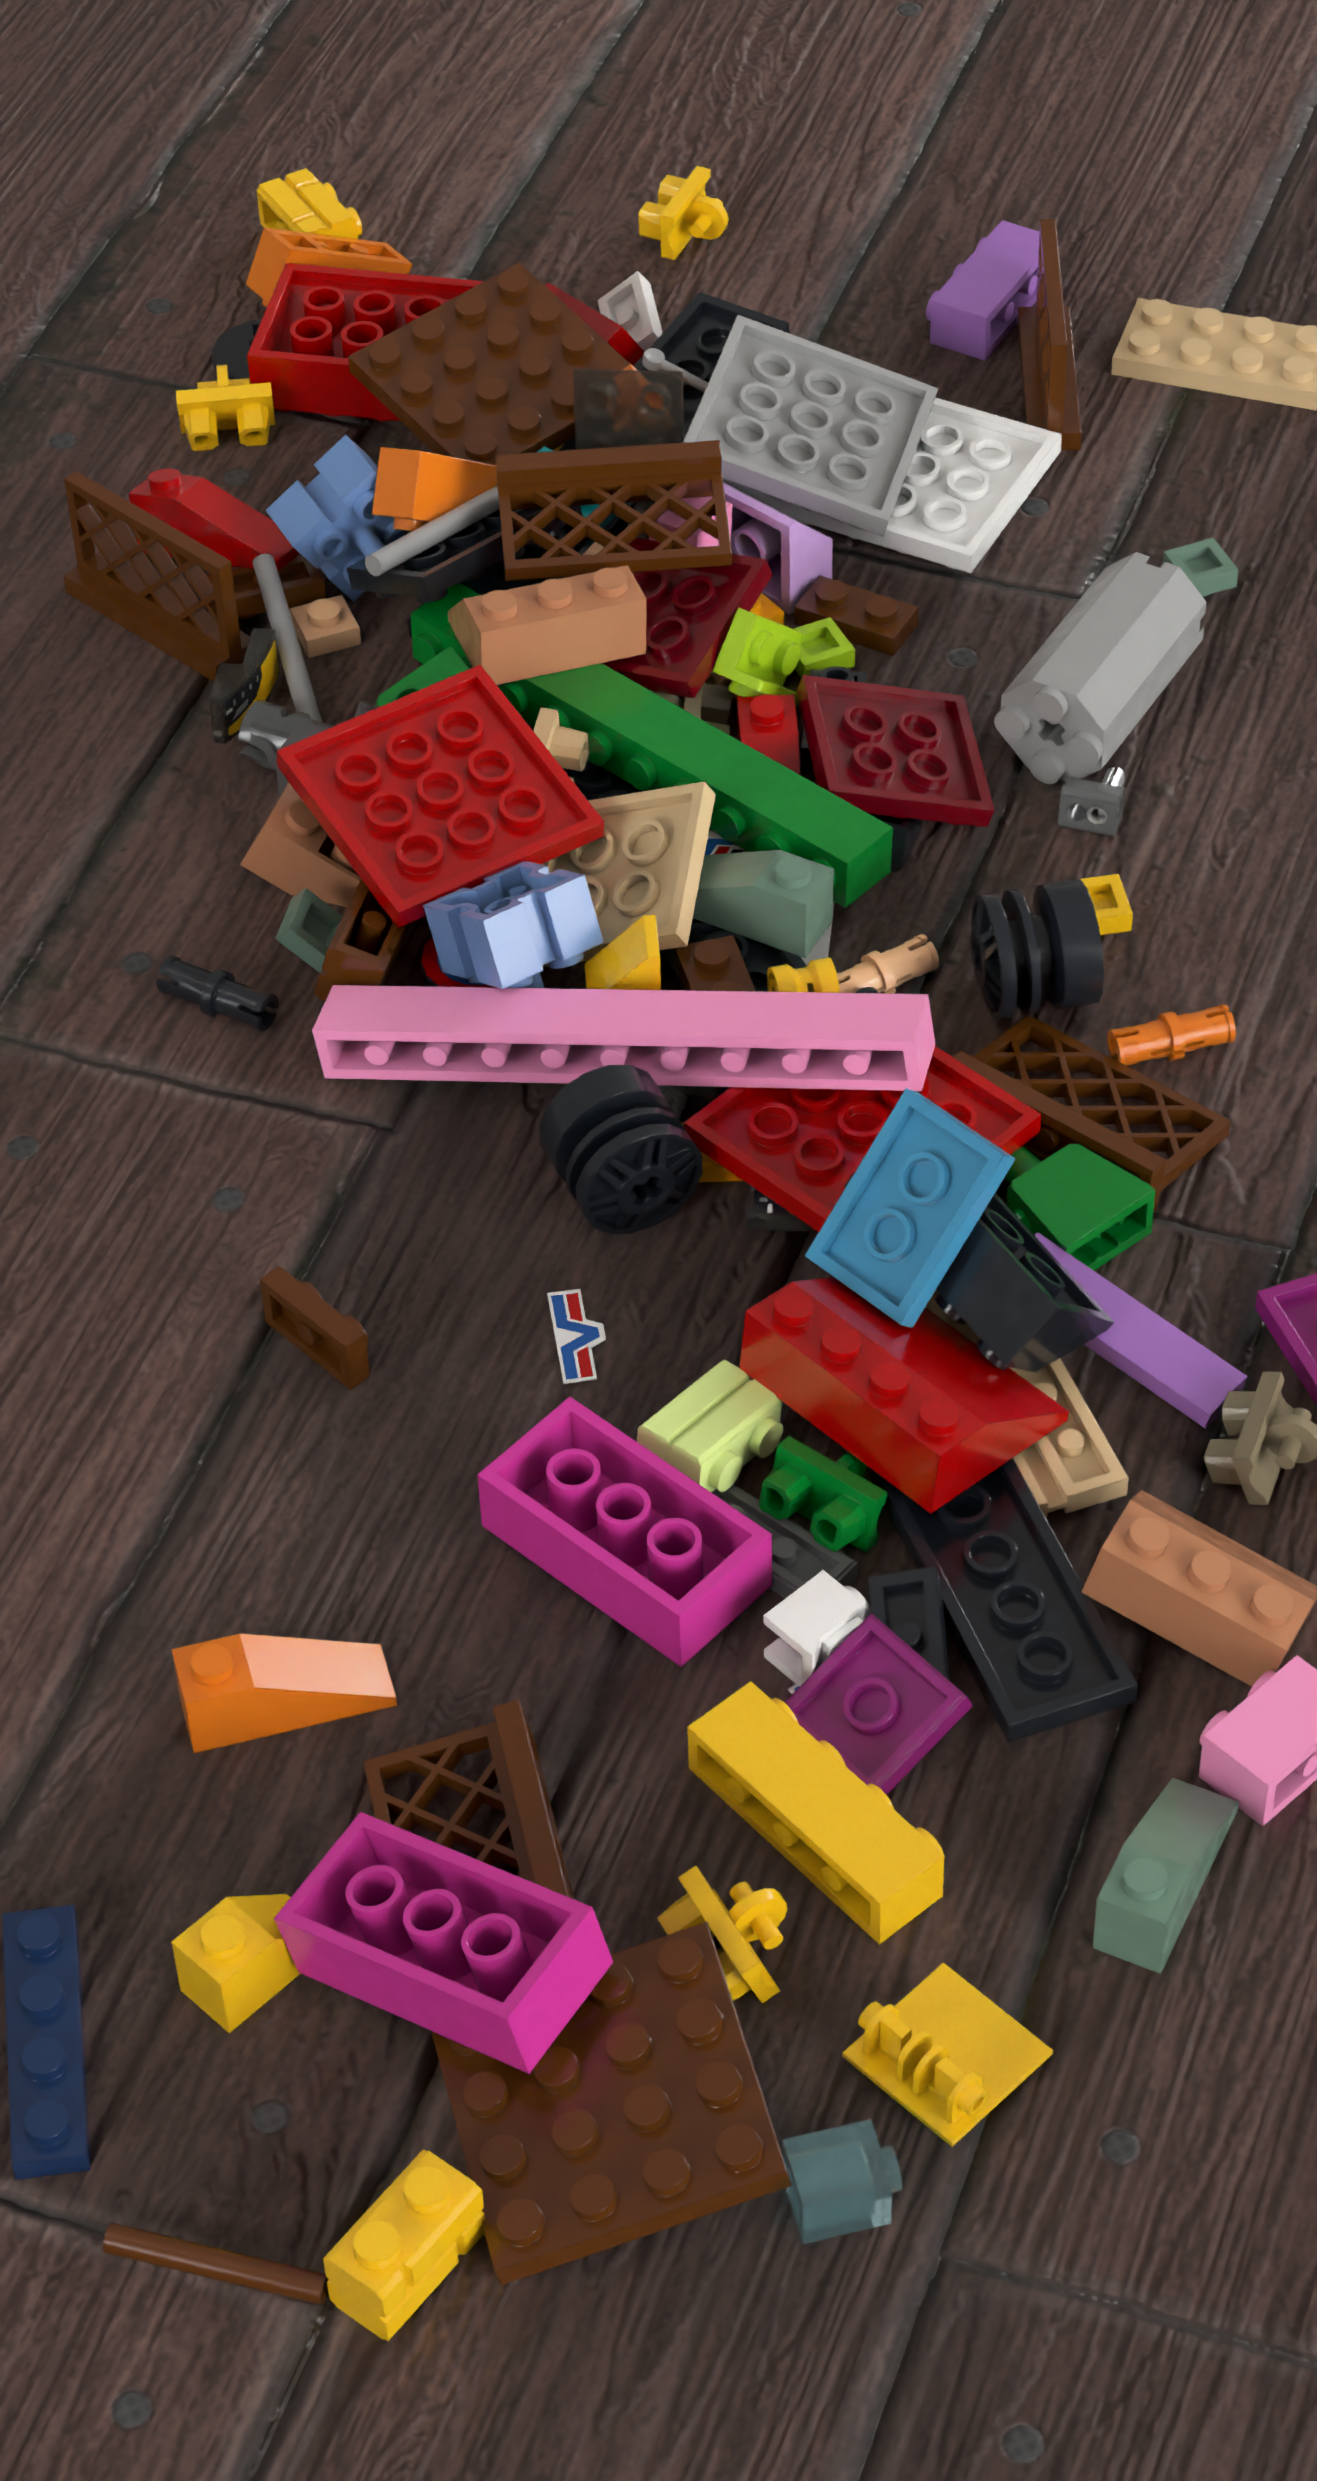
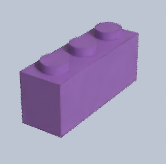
[926,220,1039,361]

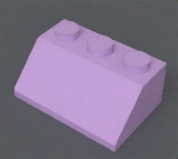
[723,482,833,615]

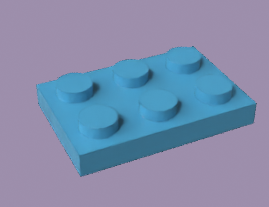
[805,1088,1015,1328]

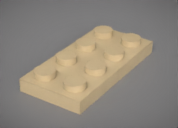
[1111,298,1317,410]

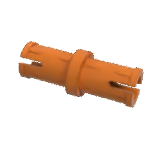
[1107,1004,1236,1066]

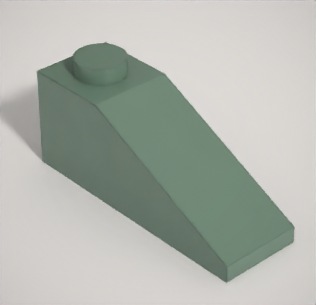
[693,850,834,958]
[1093,1777,1239,1974]

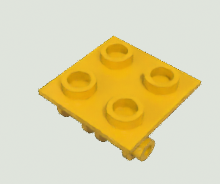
[842,1963,1053,2147]

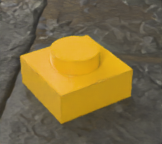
[1081,874,1133,935]

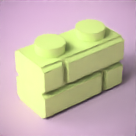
[637,1359,783,1492]

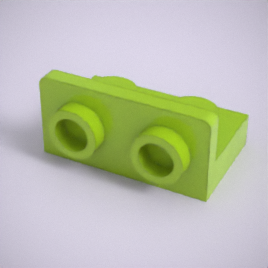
[712,607,804,706]

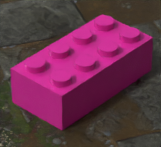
[477,1397,772,1667]
[274,1812,613,2074]

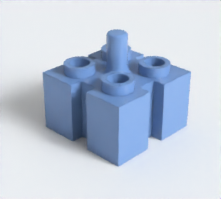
[266,435,410,602]
[423,861,604,989]

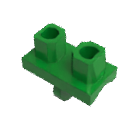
[759,1436,888,1553]

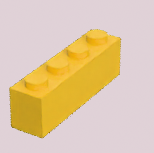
[687,1681,945,1945]

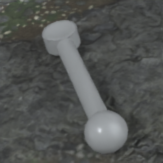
[642,348,708,392]

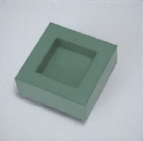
[1163,538,1238,597]
[275,888,343,973]

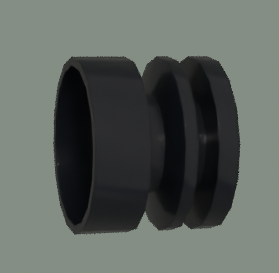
[970,879,1104,1019]
[539,1065,703,1234]

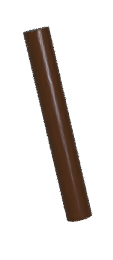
[103,2222,329,2305]

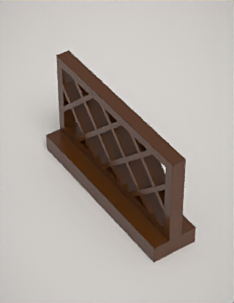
[1017,219,1082,450]
[496,440,732,581]
[63,471,258,684]
[953,1015,1232,1211]
[363,1699,575,1900]

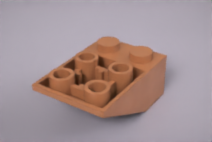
[240,782,361,907]

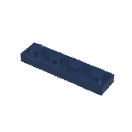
[2,1905,91,2180]

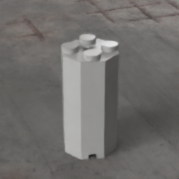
[994,552,1206,784]

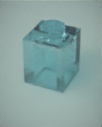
[783,2119,902,2244]

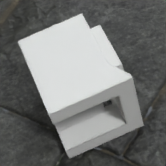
[763,1570,871,1686]

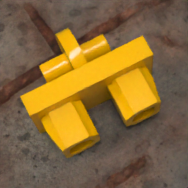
[638,166,729,260]
[176,365,275,451]
[657,1865,788,2003]

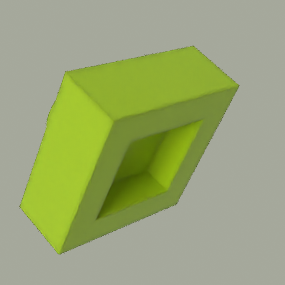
[794,617,855,678]

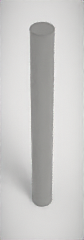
[365,485,499,576]
[253,554,322,722]

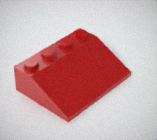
[247,263,484,421]
[739,1277,1069,1514]

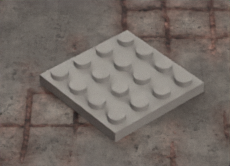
[683,315,938,537]

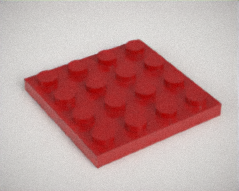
[277,665,605,928]
[684,1046,1041,1232]

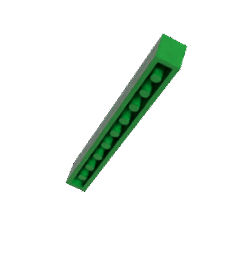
[411,583,893,908]

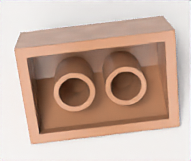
[448,565,647,685]
[1081,1490,1317,1687]

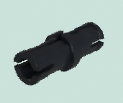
[156,955,279,1031]

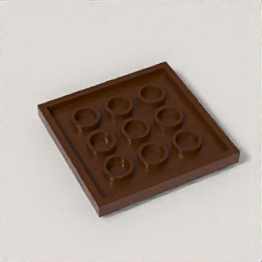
[348,262,630,465]
[431,1922,792,2285]

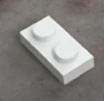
[598,271,663,351]

